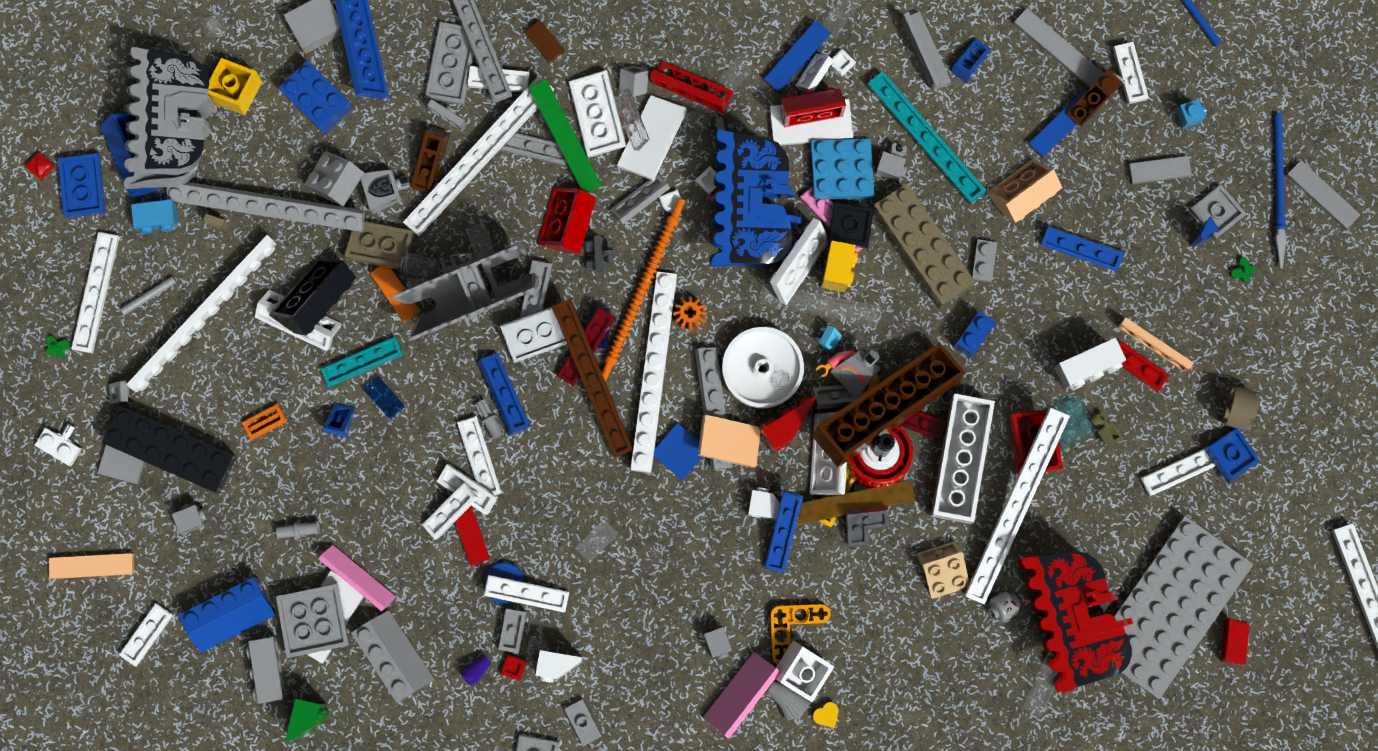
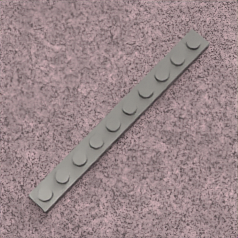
[167,182,365,232]

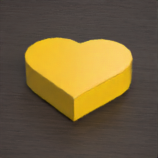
[813,702,838,728]

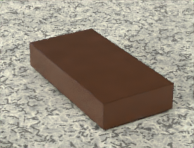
[524,20,565,64]

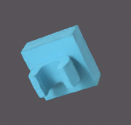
[815,325,842,353]

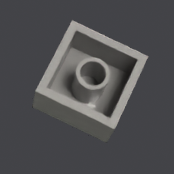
[304,151,364,206]

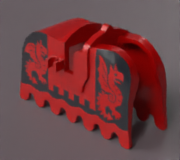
[1018,551,1133,693]

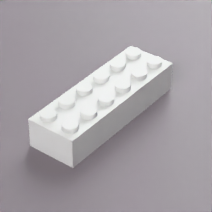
[930,394,995,524]

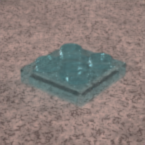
[1054,395,1099,450]

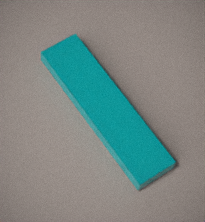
[320,336,403,388]

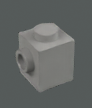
[172,503,207,535]

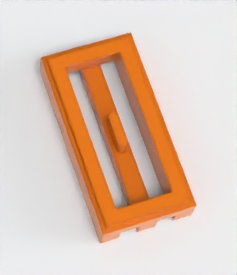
[241,403,288,441]

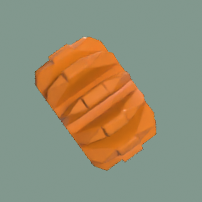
[673,296,707,331]

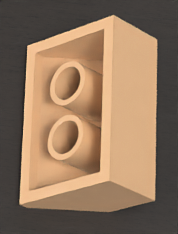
[986,159,1062,223]

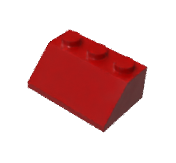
[780,87,846,128]
[537,188,596,254]
[1008,409,1063,475]

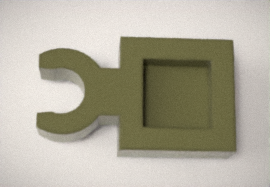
[1091,411,1124,448]

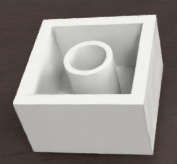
[775,640,834,702]

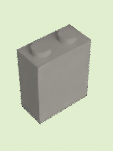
[284,0,342,54]

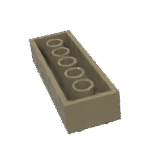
[873,183,976,309]

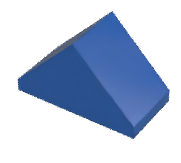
[323,403,355,438]

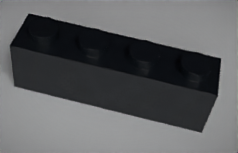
[269,257,356,336]

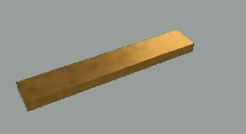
[796,480,915,526]

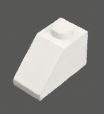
[748,487,780,521]

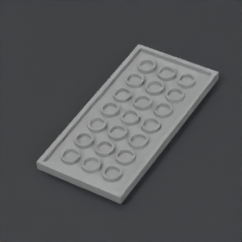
[1114,516,1254,699]

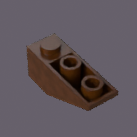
[1067,68,1125,127]

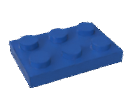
[58,153,106,218]

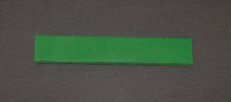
[528,79,602,193]

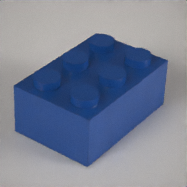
[278,61,353,135]

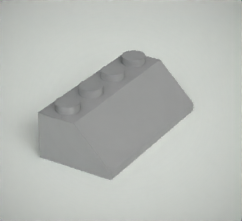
[351,610,434,703]

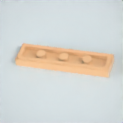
[1118,317,1194,372]
[49,553,134,579]

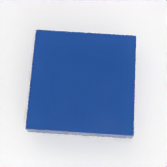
[654,423,702,481]
[1204,428,1260,483]

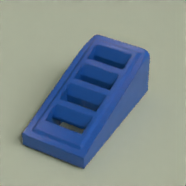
[951,38,991,83]

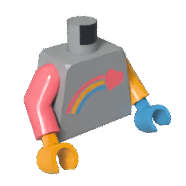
[816,349,880,399]

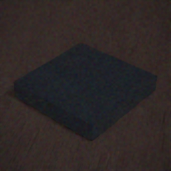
[828,202,874,249]

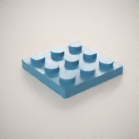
[810,139,874,200]

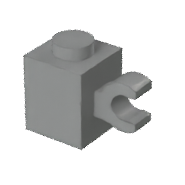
[875,143,908,182]

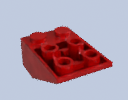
[760,397,816,454]

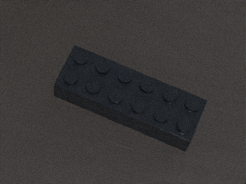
[102,406,237,495]

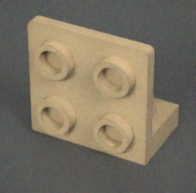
[916,541,970,599]

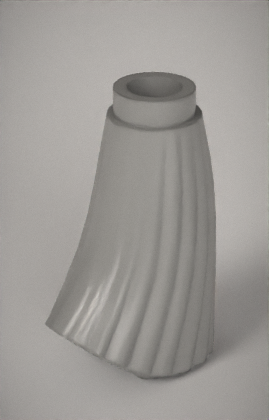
[766,681,810,721]

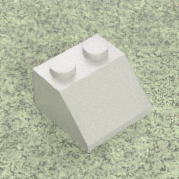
[535,651,583,683]

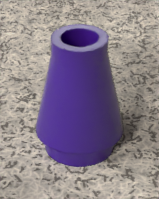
[460,655,491,686]

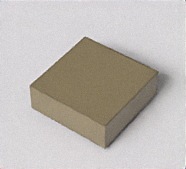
[203,214,229,231]

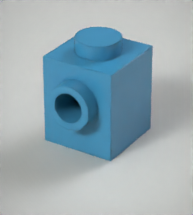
[1175,99,1206,129]

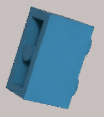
[131,199,178,234]

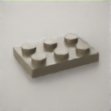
[344,221,414,270]

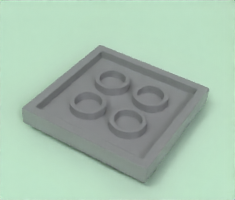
[276,584,350,658]

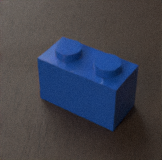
[954,311,996,358]

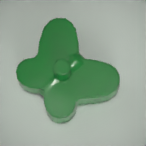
[1230,257,1256,283]
[46,336,71,359]

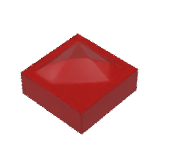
[25,152,55,181]

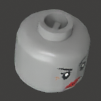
[988,591,1020,622]

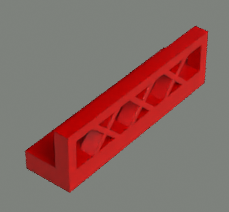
[650,61,734,114]

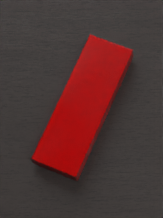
[1118,340,1170,392]
[455,505,490,566]

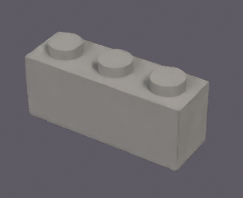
[246,637,286,704]

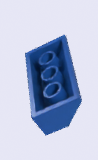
[100,113,163,197]
[178,577,276,653]

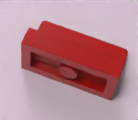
[1220,620,1249,665]

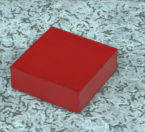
[500,654,527,681]

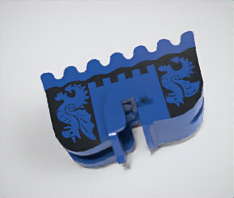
[711,130,801,267]

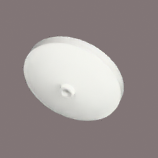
[722,327,804,409]

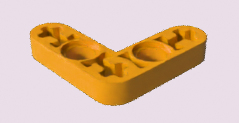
[770,604,831,665]

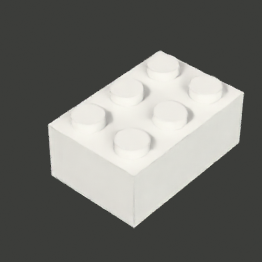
[1055,338,1126,391]

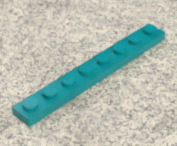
[867,71,987,205]

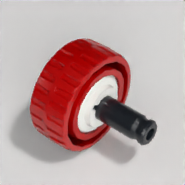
[846,425,913,488]

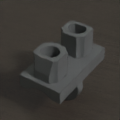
[585,235,619,275]

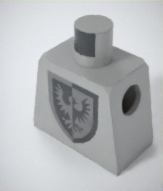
[361,170,410,214]

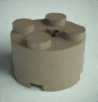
[1221,386,1260,432]

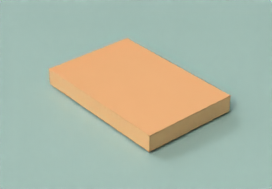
[698,415,761,468]

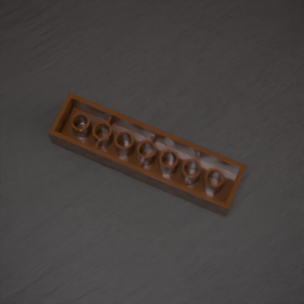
[812,342,966,468]

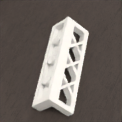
[255,290,341,351]

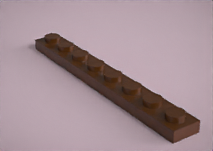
[551,299,633,458]

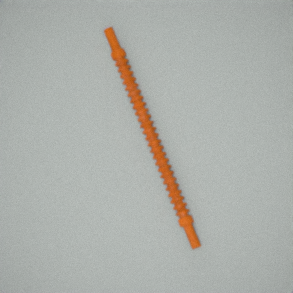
[602,198,685,381]

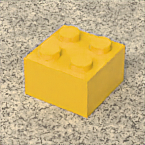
[207,58,262,115]
[821,241,858,292]

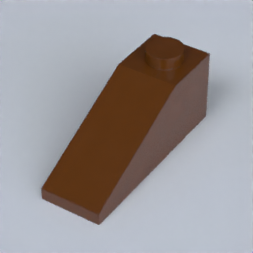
[410,127,451,194]

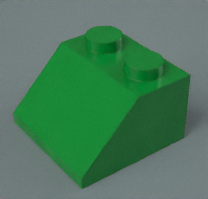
[285,699,329,742]

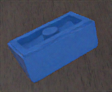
[1190,216,1219,247]

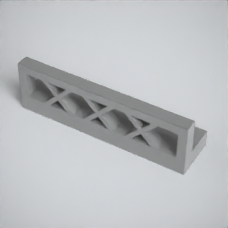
[901,12,951,91]

